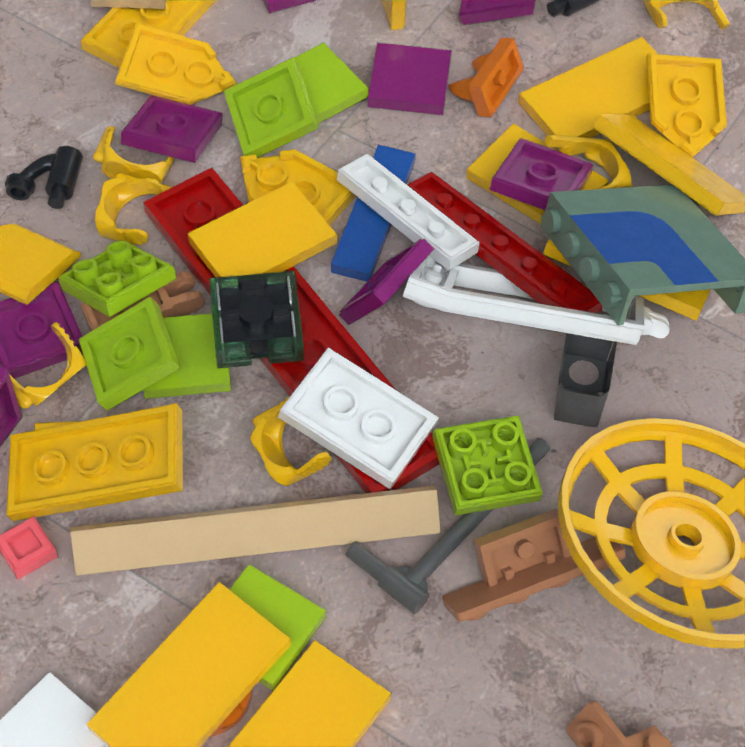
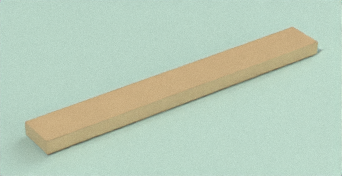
[70,485,440,576]

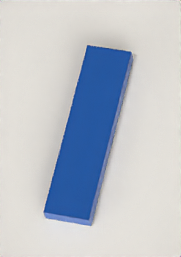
[331,144,416,282]

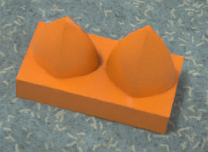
[449,38,524,117]

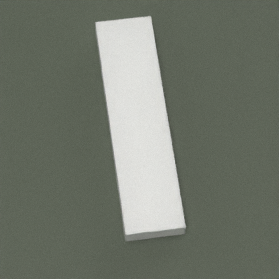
[337,154,480,271]

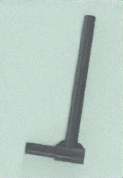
[345,438,550,614]

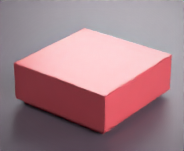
[0,516,58,580]

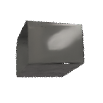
[554,333,617,428]

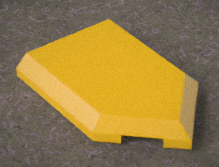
[115,23,236,105]
[646,53,727,157]
[240,149,356,226]
[0,224,81,305]

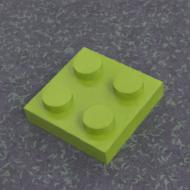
[224,58,319,158]
[79,297,181,411]

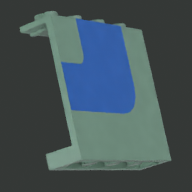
[541,185,745,325]

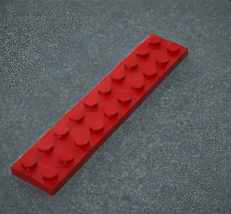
[143,167,440,493]

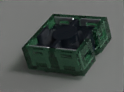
[209,271,304,369]

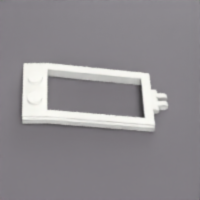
[403,255,669,345]

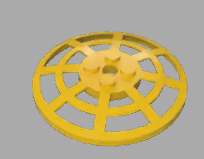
[558,418,745,649]

